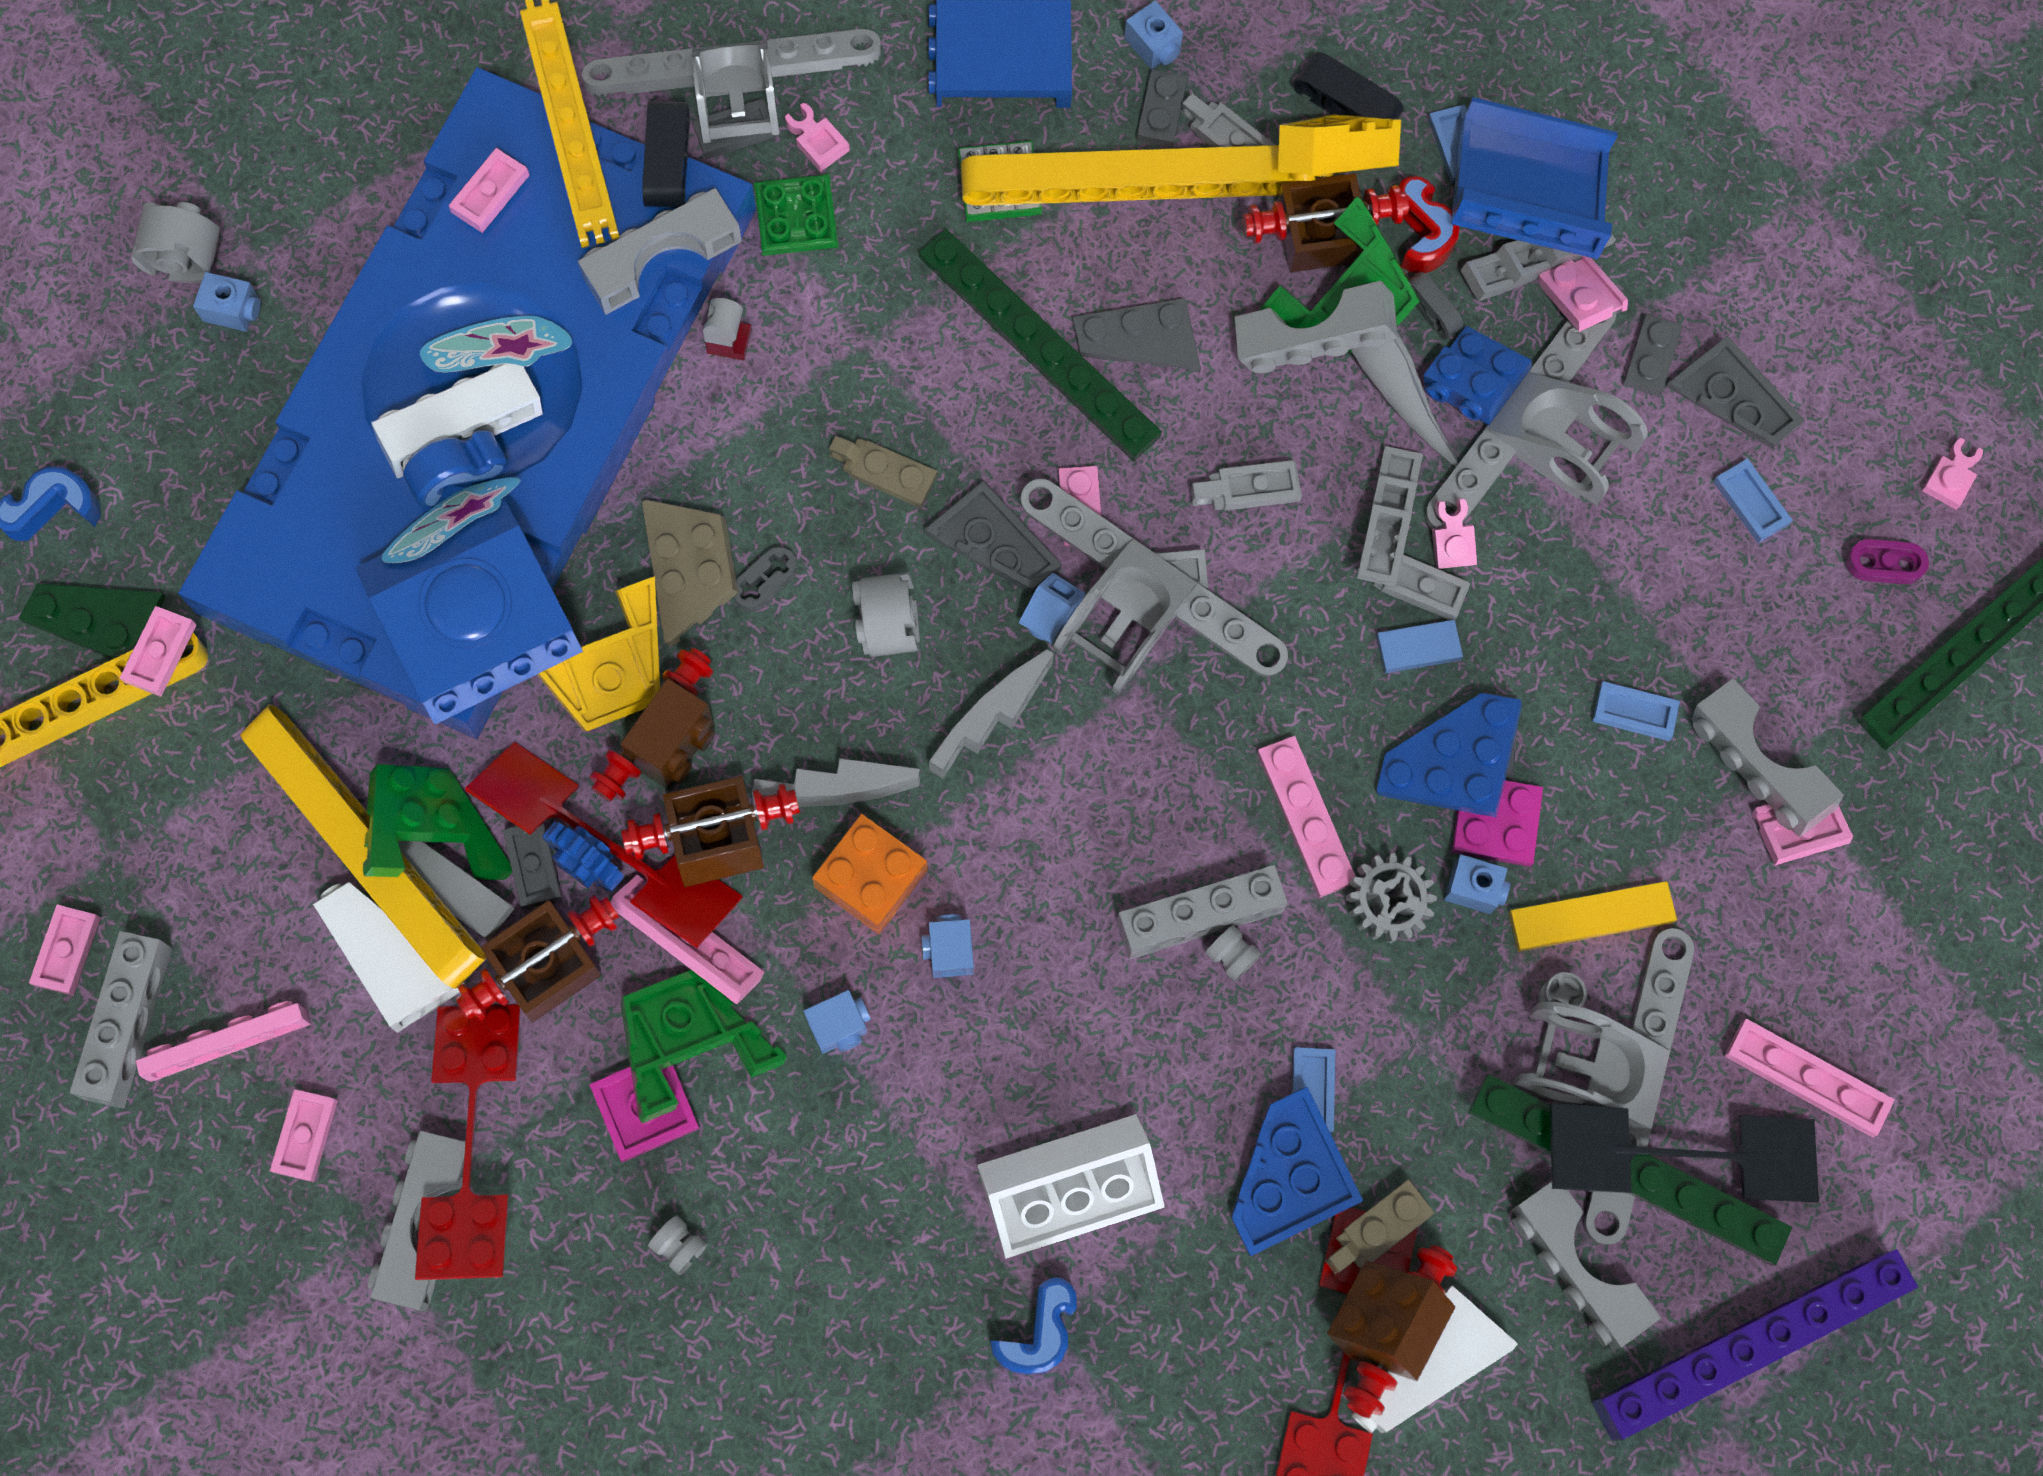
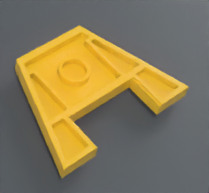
[537,576,660,732]

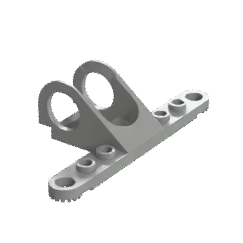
[582,29,881,143]
[1425,311,1648,529]
[1021,479,1288,696]
[1512,928,1694,1245]

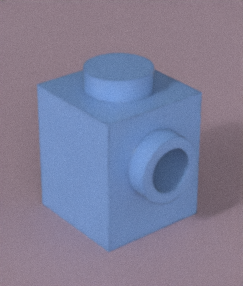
[1124,0,1183,69]
[193,272,261,332]
[1019,573,1086,644]
[1444,854,1510,914]
[921,914,974,978]
[804,990,871,1054]

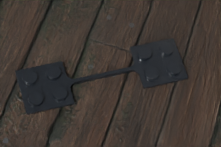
[1549,1103,1819,1203]

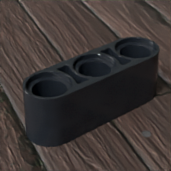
[1293,52,1404,119]
[643,101,690,208]

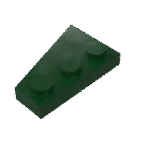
[19,583,166,659]

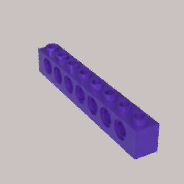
[1592,1249,1918,1441]

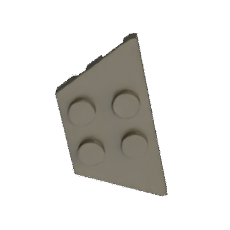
[642,500,738,646]

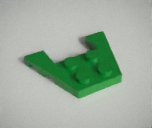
[1258,196,1420,353]
[363,764,512,880]
[620,970,787,1124]

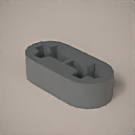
[1408,272,1463,339]
[734,547,797,612]

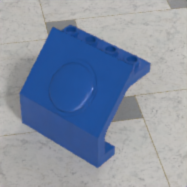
[355,497,583,724]

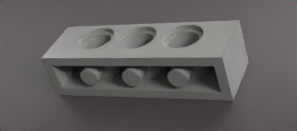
[1116,865,1288,960]
[70,931,172,1109]

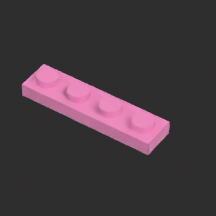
[1257,736,1356,898]
[610,875,764,1004]
[135,1001,311,1082]
[1724,1019,1895,1138]

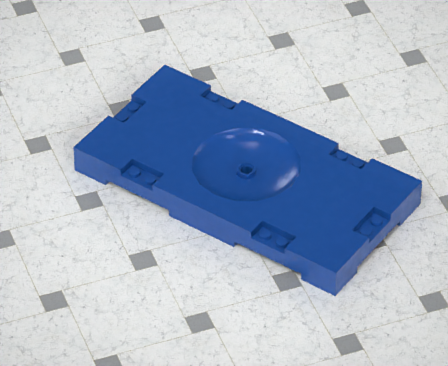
[178,67,756,740]

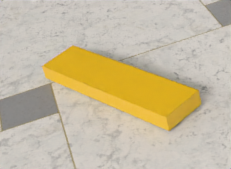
[1508,881,1677,952]

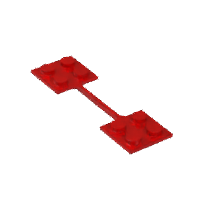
[465,742,743,948]
[415,1004,520,1280]
[1276,1207,1418,1476]

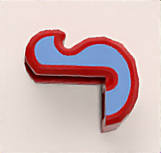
[1399,176,1460,273]

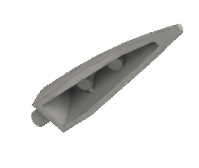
[1350,332,1459,466]

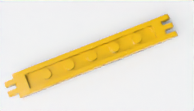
[520,0,619,248]

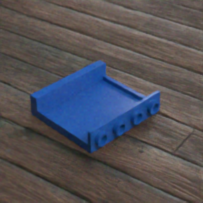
[929,0,1072,108]
[1451,97,1618,259]

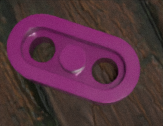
[1846,539,1929,584]

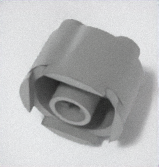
[132,202,220,284]
[852,572,920,657]

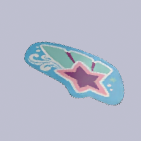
[420,316,572,373]
[382,477,521,563]

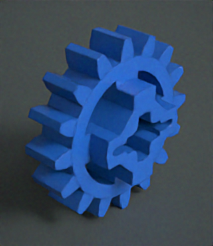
[542,821,624,893]

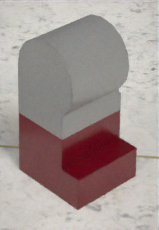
[703,298,752,361]

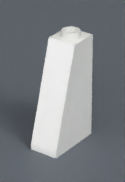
[313,882,467,1033]
[1352,1286,1518,1433]

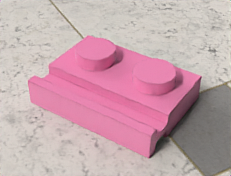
[1539,256,1628,332]
[1752,804,1853,865]

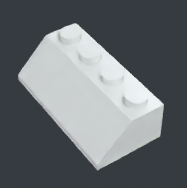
[977,1114,1165,1259]

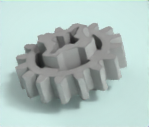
[1346,853,1437,943]

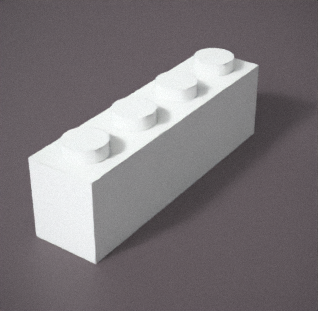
[371,364,543,479]

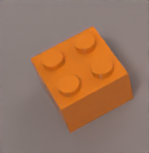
[812,814,928,935]

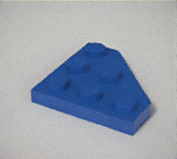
[1377,693,1522,818]
[1231,1086,1363,1256]

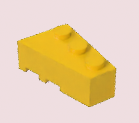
[1278,114,1401,181]

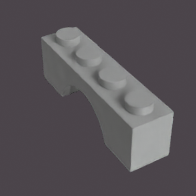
[578,188,742,315]
[1235,281,1398,373]
[1691,678,1844,837]
[368,1131,475,1313]
[1511,1181,1661,1350]

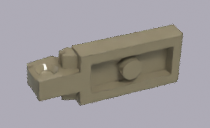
[829,436,938,508]
[1325,1179,1435,1274]

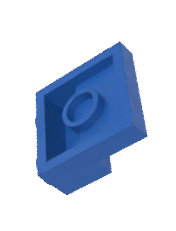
[1424,326,1532,425]

